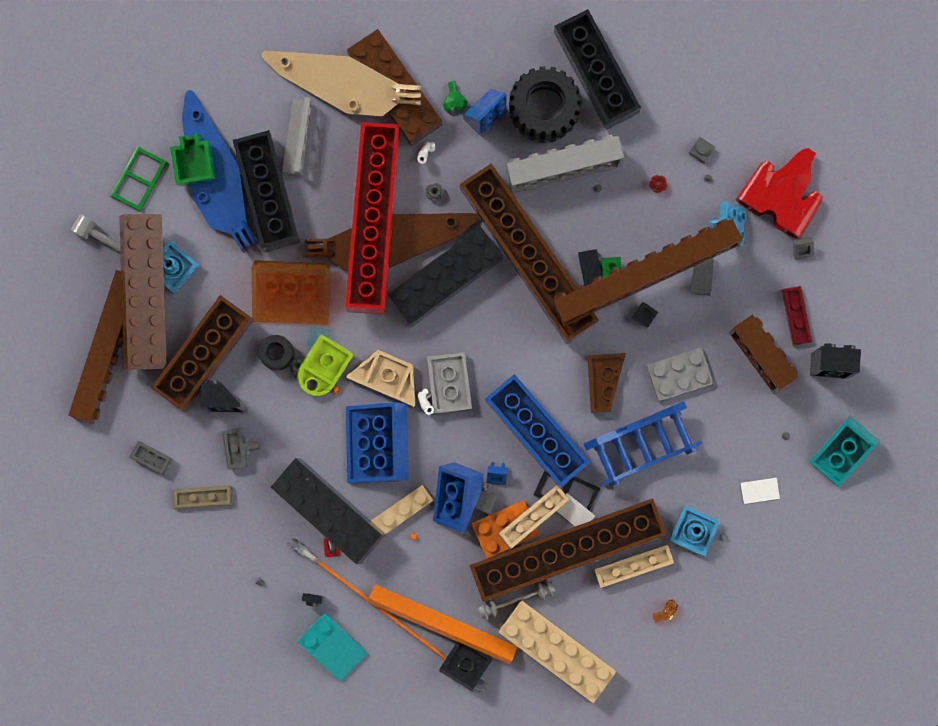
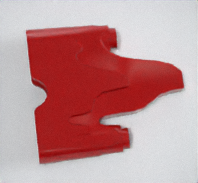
[736,148,823,240]

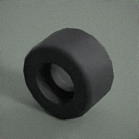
[258,335,294,370]

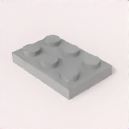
[646,348,714,402]
[427,352,472,414]

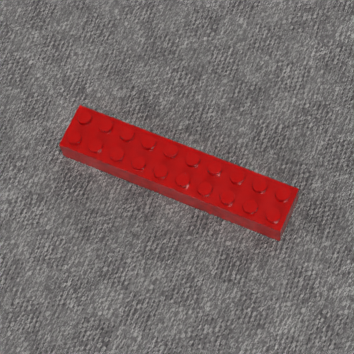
[345,122,400,315]

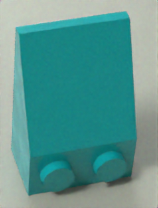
[809,415,880,487]
[297,612,368,682]

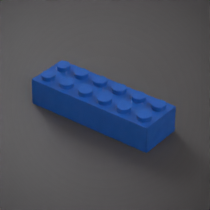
[485,374,590,488]

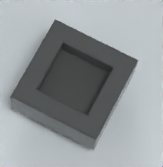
[689,137,715,164]
[793,237,814,259]

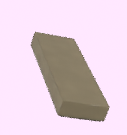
[173,485,233,509]

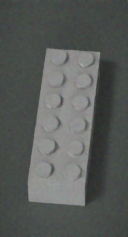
[506,135,624,193]

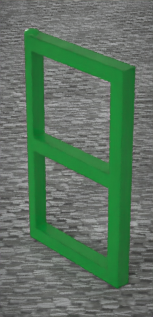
[110,146,167,211]

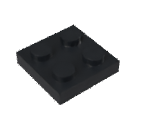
[439,642,493,691]

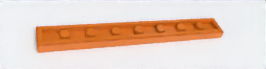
[367,584,517,664]

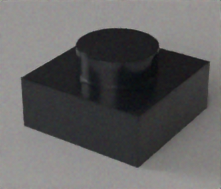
[632,302,658,329]
[302,593,324,607]

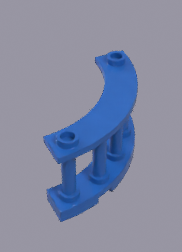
[583,401,703,487]

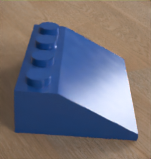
[346,402,409,483]

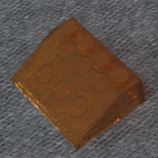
[251,260,331,325]

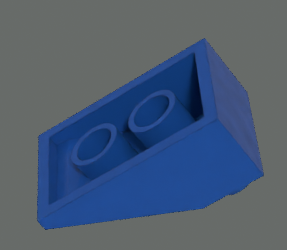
[433,462,484,533]

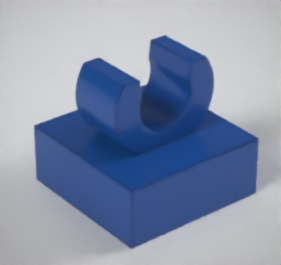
[486,462,507,485]

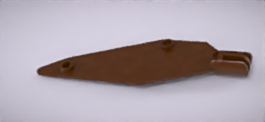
[305,213,478,271]

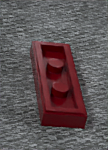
[781,286,812,346]

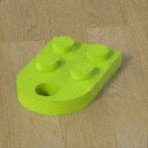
[297,334,354,396]

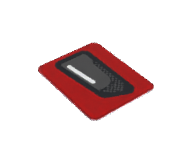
[323,538,340,557]

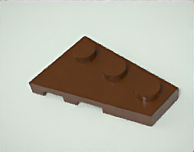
[587,353,626,413]

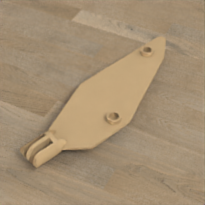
[261,50,421,116]

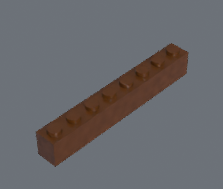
[68,270,123,424]

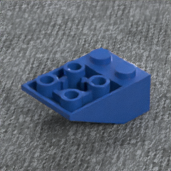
[463,89,507,135]

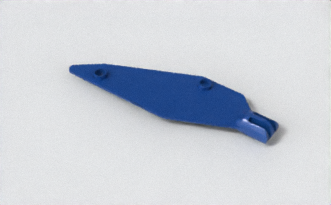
[182,90,259,253]

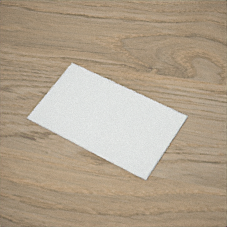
[741,478,780,504]
[557,493,595,526]

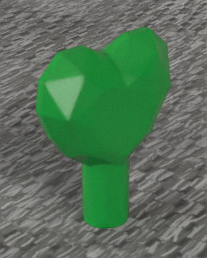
[443,81,467,112]

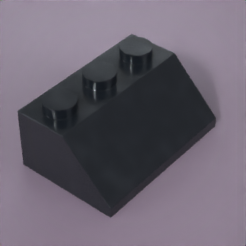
[201,380,248,412]

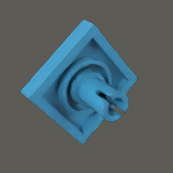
[708,202,746,247]
[163,240,200,294]
[669,505,720,557]

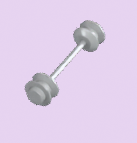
[478,579,555,621]

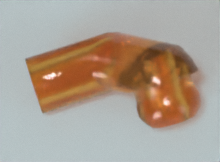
[653,599,678,623]

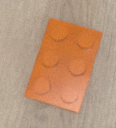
[471,500,539,559]

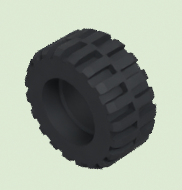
[509,66,582,143]

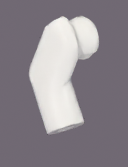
[417,141,435,164]
[418,389,434,415]

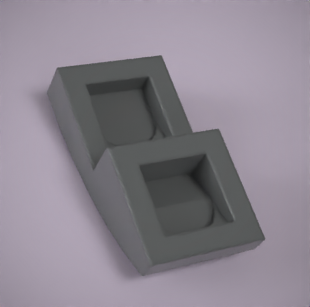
[691,258,714,296]

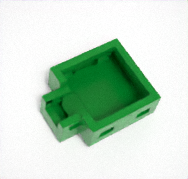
[170,133,217,186]

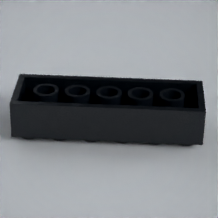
[554,9,641,130]
[233,130,301,253]
[388,226,503,327]
[271,458,386,565]

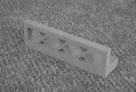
[282,97,312,176]

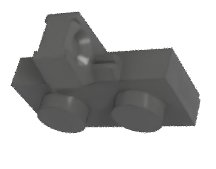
[222,428,260,469]

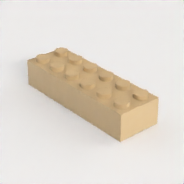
[498,600,617,703]

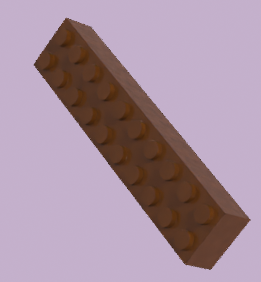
[460,163,599,344]
[554,218,743,327]
[470,498,667,602]

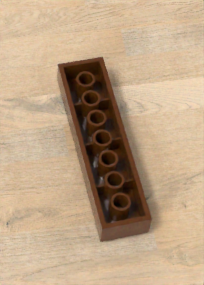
[119,214,166,370]

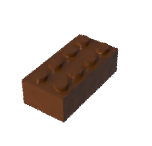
[729,314,798,394]

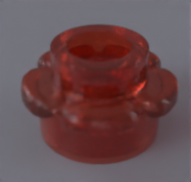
[649,175,668,193]

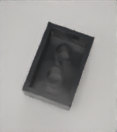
[810,343,861,379]

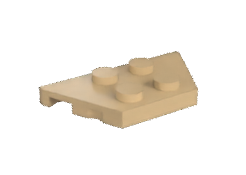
[346,350,415,407]

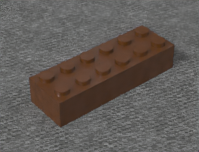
[347,29,442,146]
[151,295,254,412]

